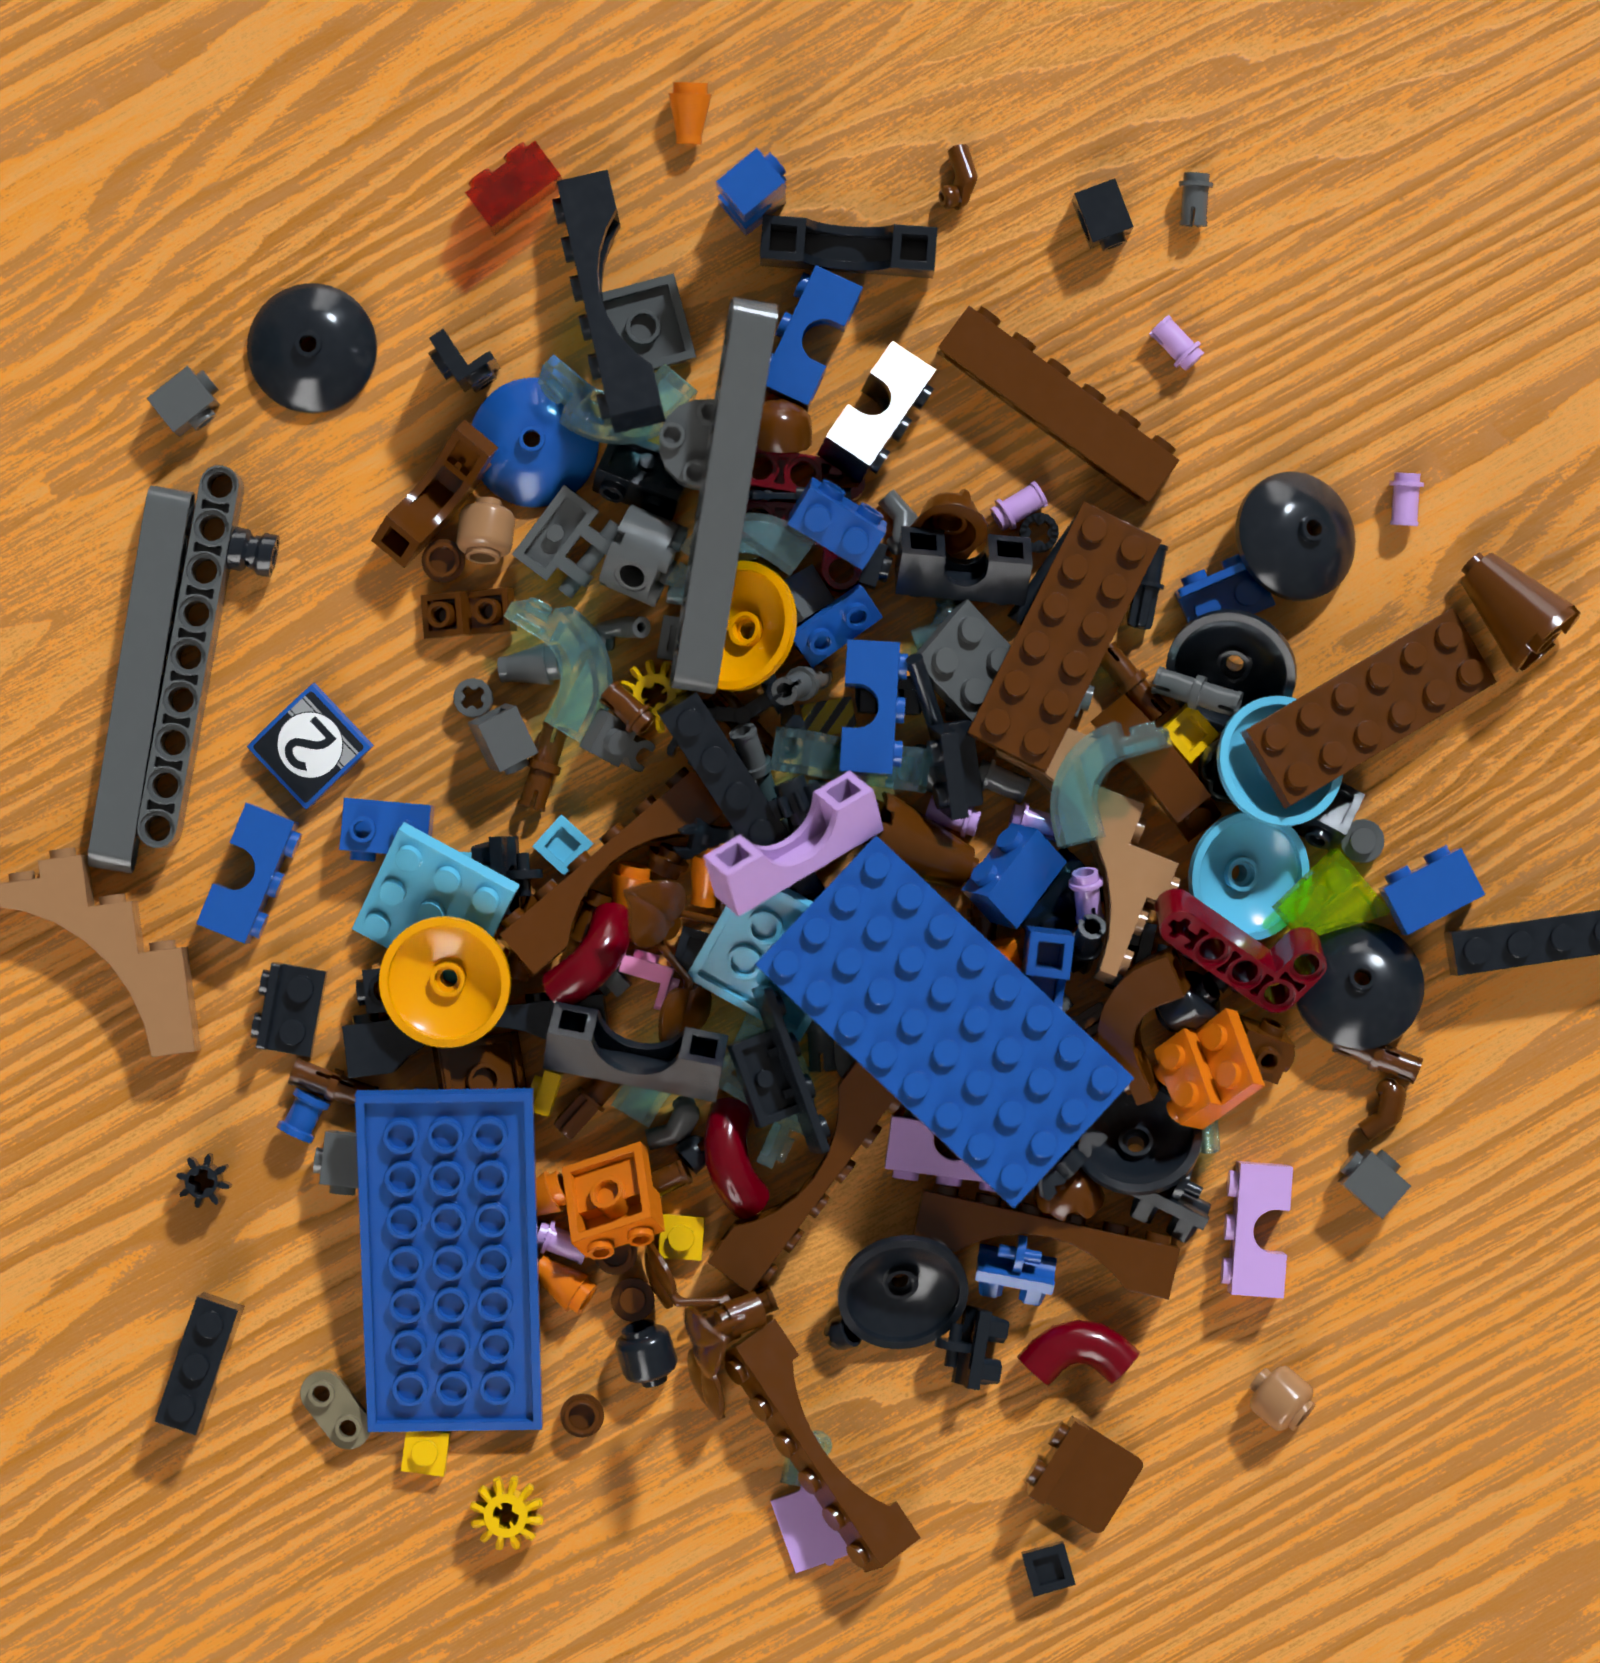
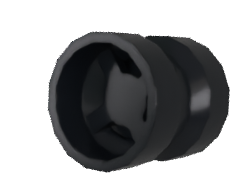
[227,527,280,578]

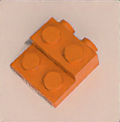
[1153,1008,1265,1130]
[562,1141,665,1260]

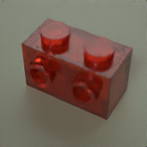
[465,141,562,235]

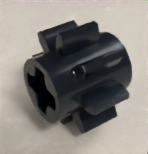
[768,774,820,828]
[176,1153,232,1208]

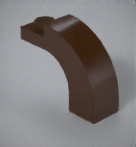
[371,420,498,568]
[1090,694,1222,842]
[1097,946,1191,1106]

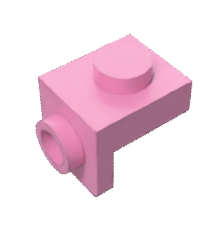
[619,948,680,1010]

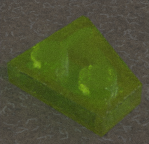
[1272,849,1390,935]

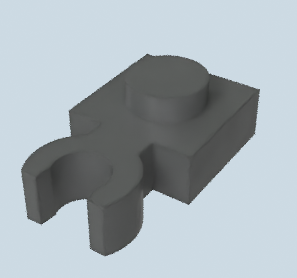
[579,708,655,772]

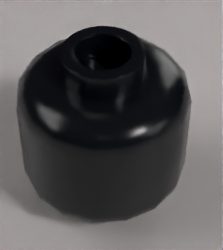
[1155,971,1221,1033]
[615,1319,678,1388]

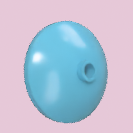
[1217,696,1343,827]
[1188,811,1310,940]

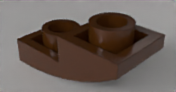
[421,587,517,639]

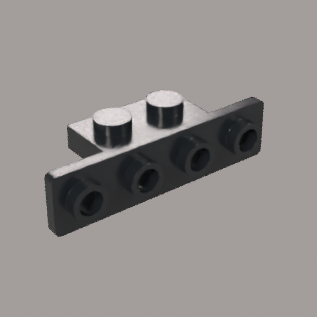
[727,985,831,1154]

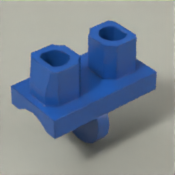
[975,1235,1057,1306]

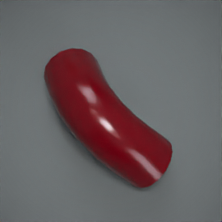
[543,902,631,1005]
[704,1097,769,1219]
[1017,1320,1140,1386]

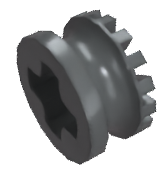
[453,678,494,718]

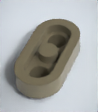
[300,1370,371,1449]

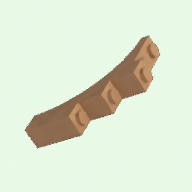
[994,728,1181,984]
[0,848,201,1057]

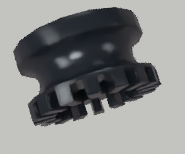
[1019,513,1059,553]

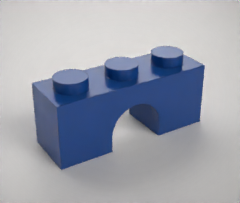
[716,148,787,236]
[765,265,863,410]
[839,639,908,777]
[196,803,302,944]
[1021,926,1075,1009]

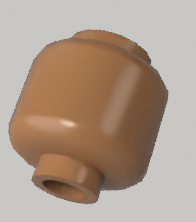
[456,497,515,564]
[1249,1366,1315,1431]

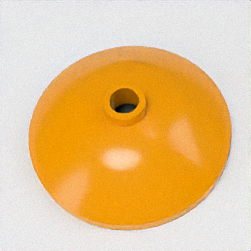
[717,561,797,691]
[379,916,511,1048]

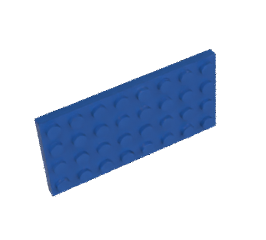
[754,835,1134,1208]
[355,1088,543,1432]

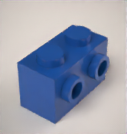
[787,477,887,570]
[339,798,435,862]
[961,823,1067,929]
[1378,845,1486,935]

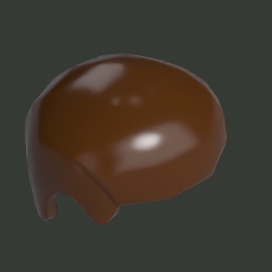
[757,398,812,453]
[1033,1167,1105,1221]

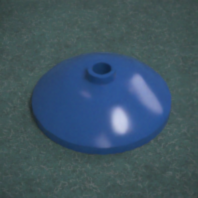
[472,377,599,508]

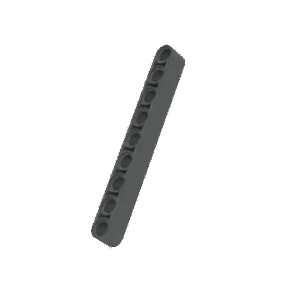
[670,297,778,694]
[137,465,244,848]
[88,485,195,874]

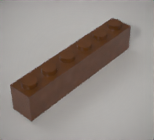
[937,306,1180,506]

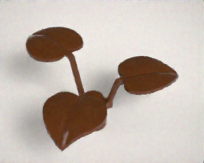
[623,880,726,1043]
[644,1242,767,1420]

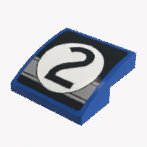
[247,683,374,809]

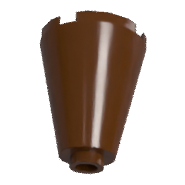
[1461,553,1581,672]
[854,791,979,888]

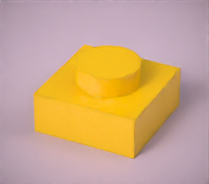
[1159,703,1220,764]
[530,1069,564,1117]
[659,1214,705,1261]
[401,1431,451,1477]

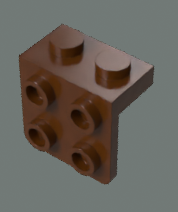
[1025,1416,1143,1533]

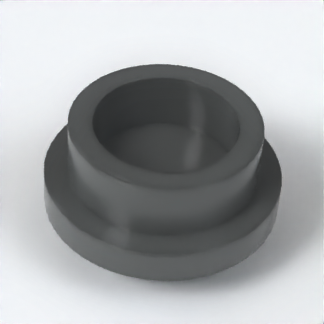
[1340,819,1384,863]

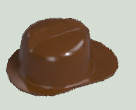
[910,489,988,559]

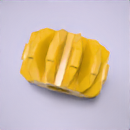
[621,660,687,733]
[470,1475,544,1551]

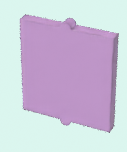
[771,1485,848,1573]

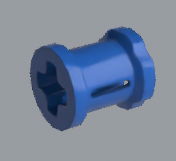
[276,1087,331,1144]

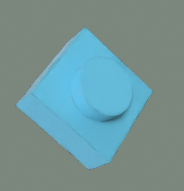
[532,814,594,876]

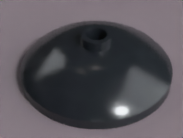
[247,283,377,414]
[1235,472,1356,601]
[1166,609,1297,732]
[1296,921,1424,1051]
[1074,1078,1202,1196]
[837,1235,968,1349]

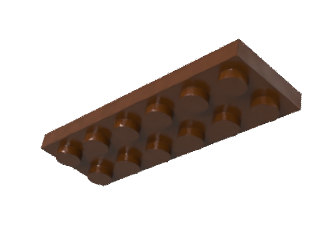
[967,501,1162,774]
[1240,607,1497,809]

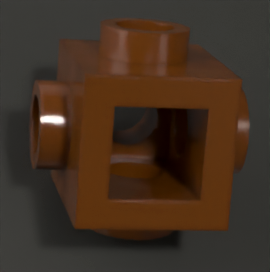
[1239,1014,1295,1085]

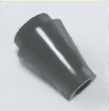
[497,642,564,685]

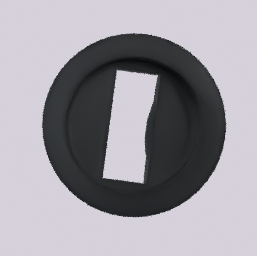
[673,1135,706,1174]
[824,1315,861,1350]

